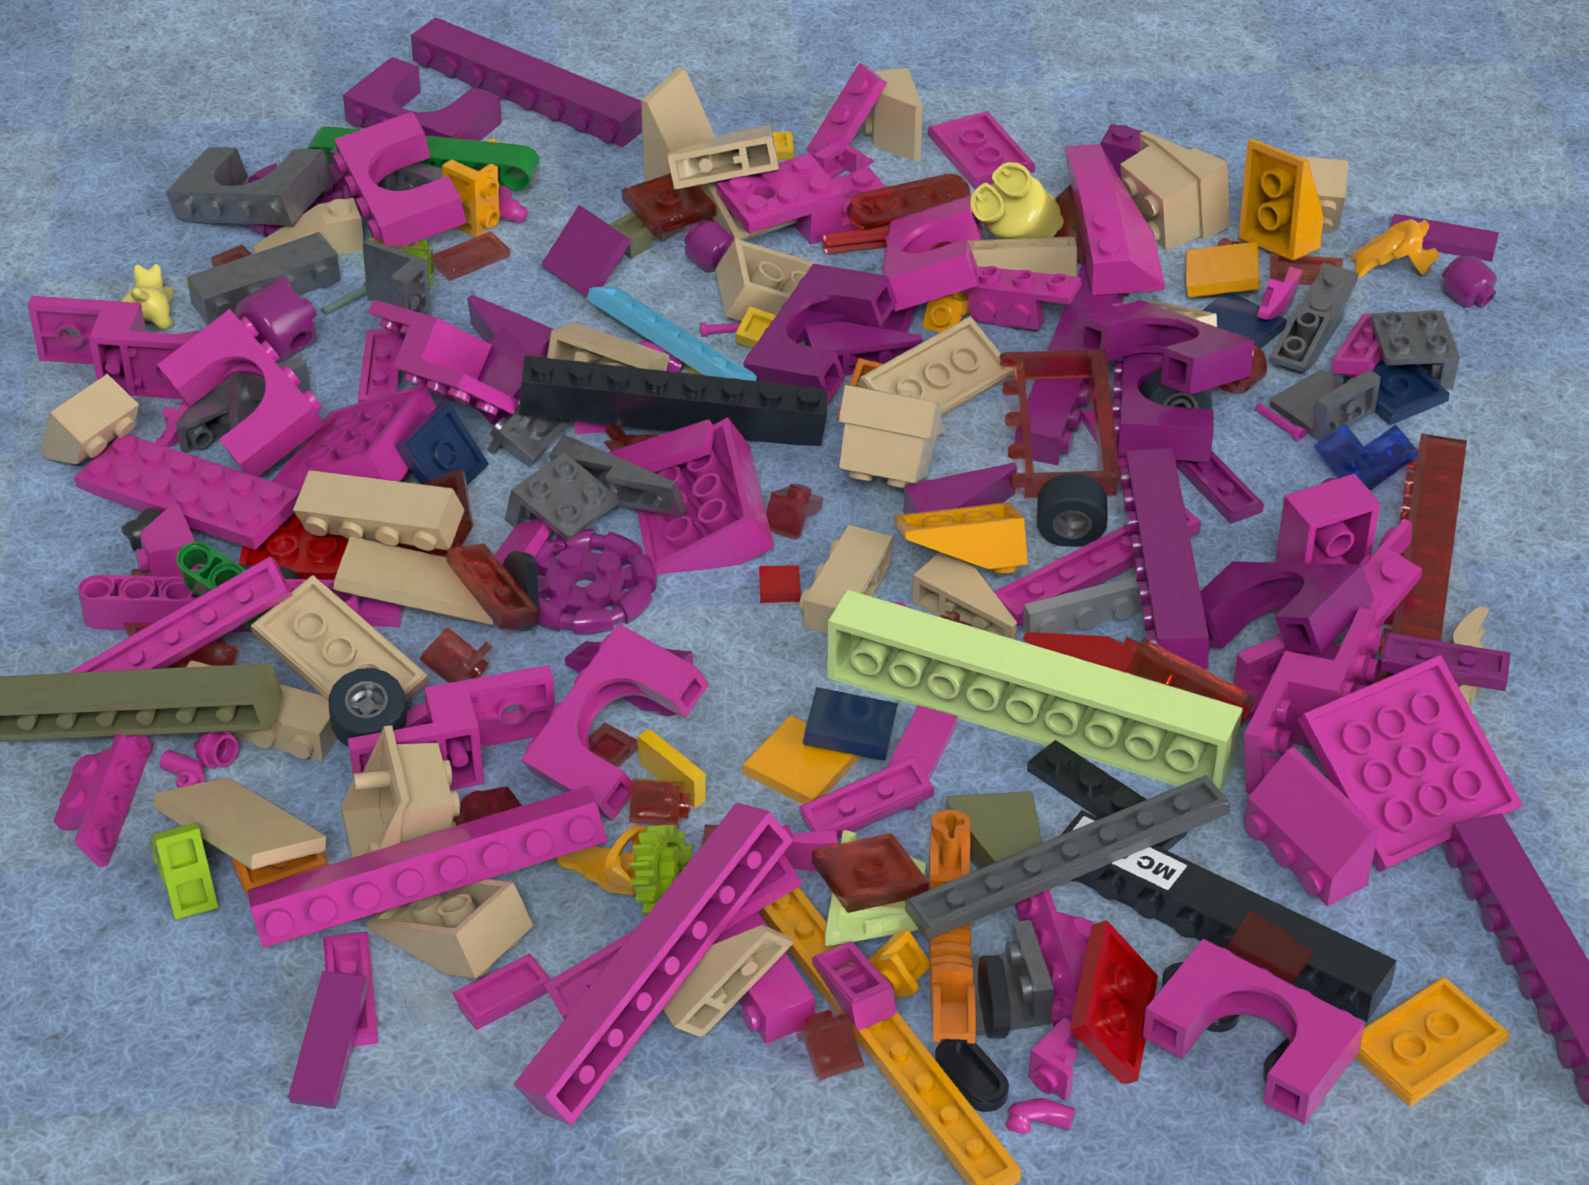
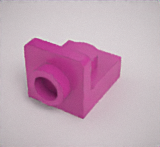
[1028,1017,1079,1101]

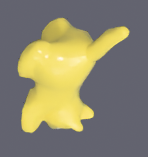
[121,264,174,330]

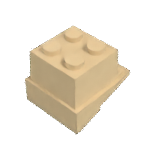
[1120,131,1230,251]
[839,384,946,488]
[341,725,460,858]

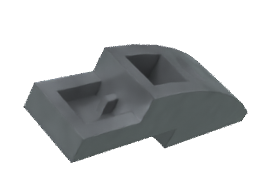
[1270,263,1358,373]
[176,356,310,453]

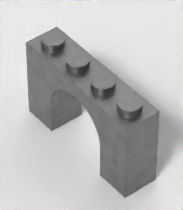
[166,147,334,225]

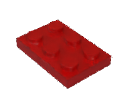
[1070,920,1158,1084]

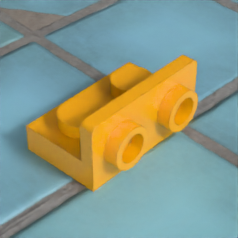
[442,159,500,237]

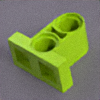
[149,822,219,920]

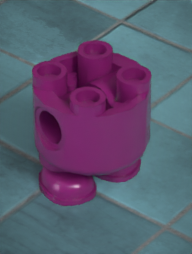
[212,276,317,363]

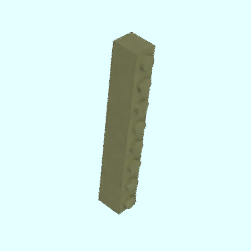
[0,663,283,741]

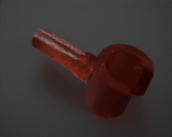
[604,425,659,451]

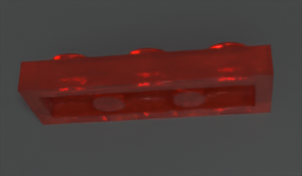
[446,543,539,630]
[1125,638,1256,727]

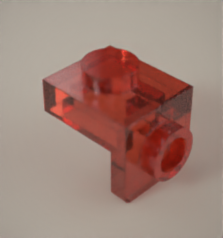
[766,483,823,540]
[419,627,492,683]
[629,778,691,829]
[453,786,522,826]
[796,1010,865,1081]

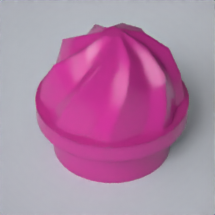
[194,731,239,769]

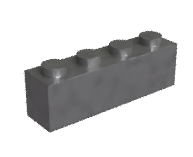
[187,232,341,325]

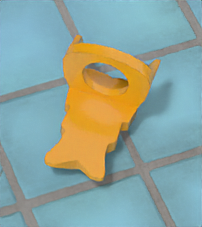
[1350,219,1440,277]
[556,825,647,896]

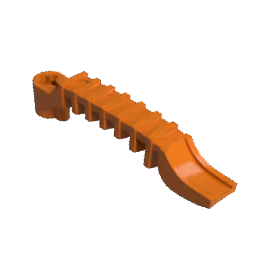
[929,809,976,1044]

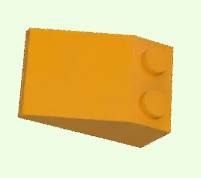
[1238,138,1324,260]
[893,502,1028,573]

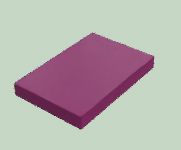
[927,111,1035,189]

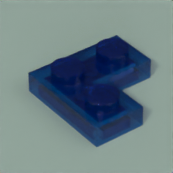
[1314,424,1420,491]

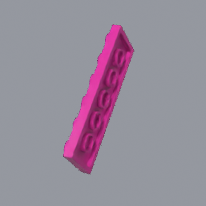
[74,434,300,550]

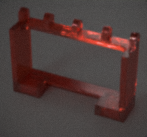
[999,350,1120,499]

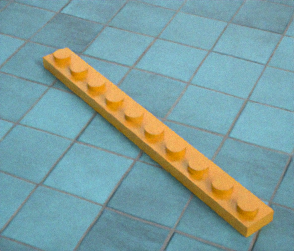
[758,887,1022,1185]

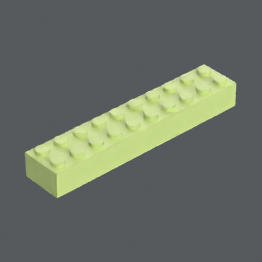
[827,590,1243,792]

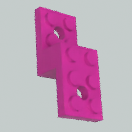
[716,153,903,245]
[28,296,195,400]
[368,299,519,416]
[1244,607,1381,794]
[347,665,555,790]

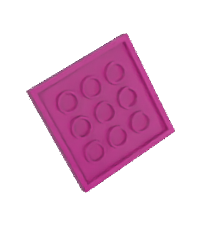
[1297,655,1523,873]

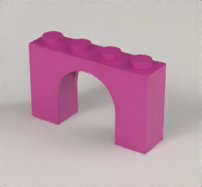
[333,111,466,249]
[881,196,983,312]
[157,309,325,477]
[521,623,709,821]
[1143,939,1365,1125]

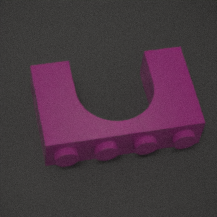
[343,57,502,141]
[743,264,897,404]
[1077,300,1254,395]
[1111,353,1214,462]
[1200,561,1374,653]

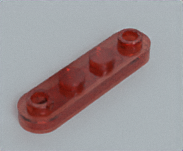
[847,173,970,230]

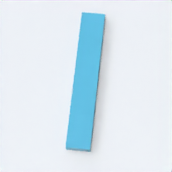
[587,286,757,381]

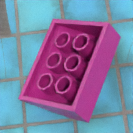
[272,383,436,491]
[636,417,774,575]

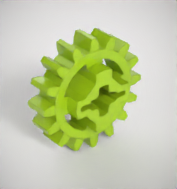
[630,825,693,915]

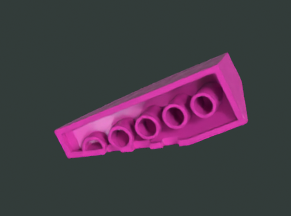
[1065,144,1165,295]

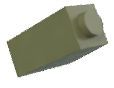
[946,791,1042,870]

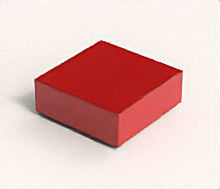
[759,565,800,603]

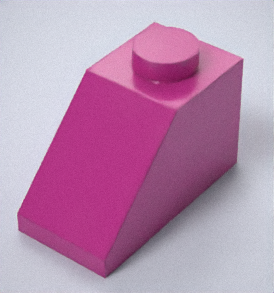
[135,503,199,577]

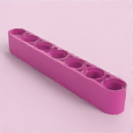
[78,575,360,632]

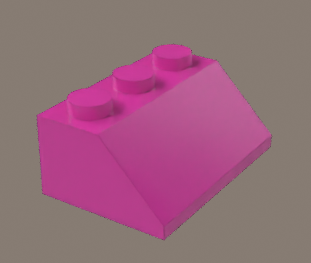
[1244,747,1379,906]

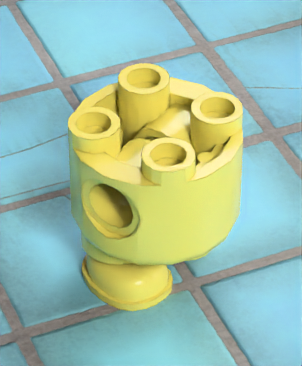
[971,162,1063,239]

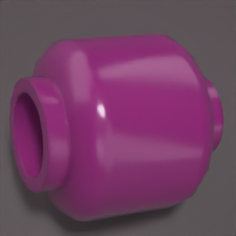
[684,221,735,273]
[1442,256,1497,308]

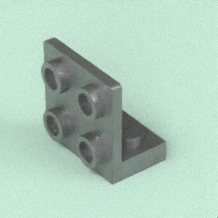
[363,240,431,337]
[1370,310,1460,390]
[1270,370,1381,442]
[504,452,619,541]
[971,920,1054,1036]

